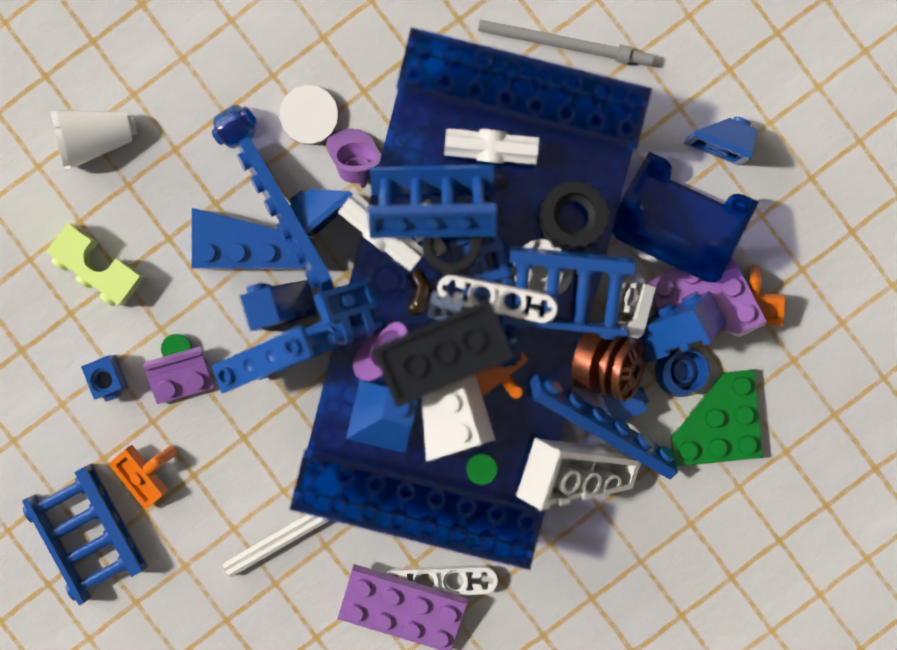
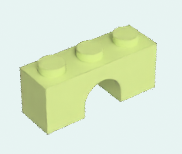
[46,223,146,307]

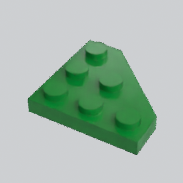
[670,369,763,466]

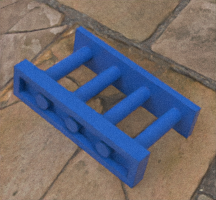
[368,165,496,239]
[502,246,636,340]
[211,321,354,394]
[22,464,148,606]

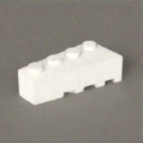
[422,375,496,461]
[517,438,641,510]

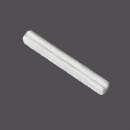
[223,507,330,577]

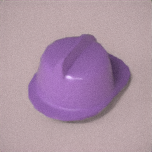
[326,128,382,188]
[353,322,408,381]

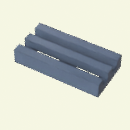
[427,291,464,320]

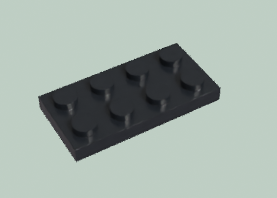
[372,299,515,408]

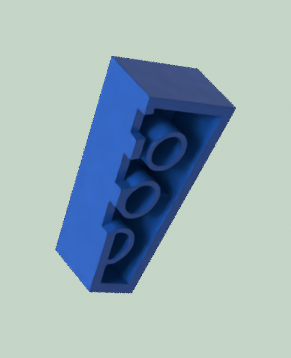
[192,208,315,270]

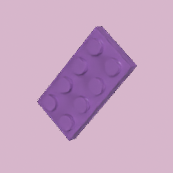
[337,564,468,650]

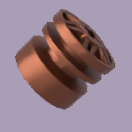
[571,332,646,402]

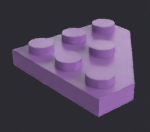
[645,244,767,337]

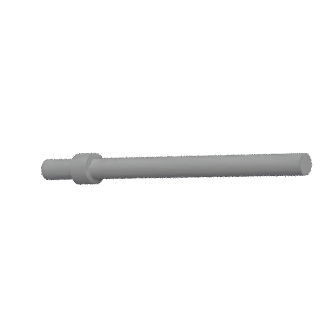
[478,19,654,66]

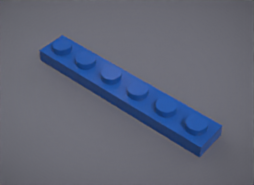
[237,137,333,293]
[530,373,678,480]

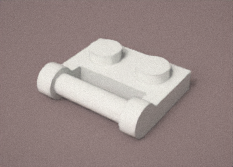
[601,282,656,338]

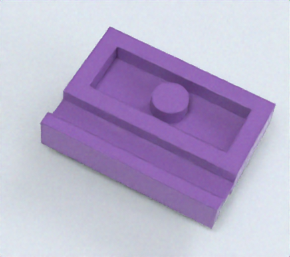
[143,346,215,404]

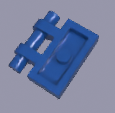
[449,229,514,300]
[313,278,383,345]

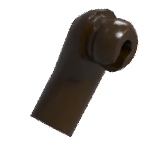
[407,268,433,315]

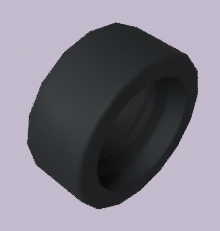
[422,236,482,275]

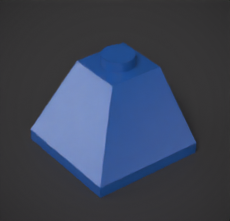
[684,116,757,165]
[289,189,352,238]
[346,379,418,453]

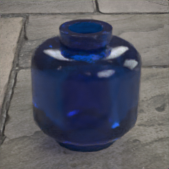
[212,104,258,149]

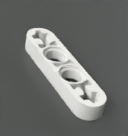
[438,274,558,323]
[386,565,498,595]

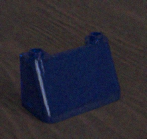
[611,151,759,283]

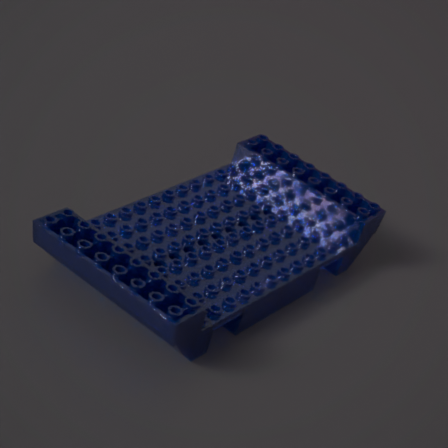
[289,27,652,570]

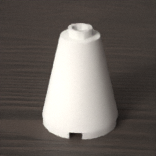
[51,110,137,170]

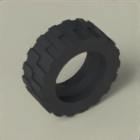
[538,181,609,252]

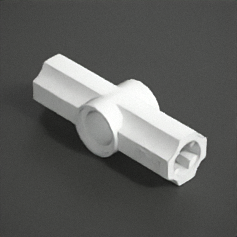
[444,129,539,165]
[338,193,424,271]

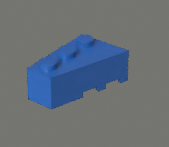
[239,280,318,331]
[626,291,726,363]

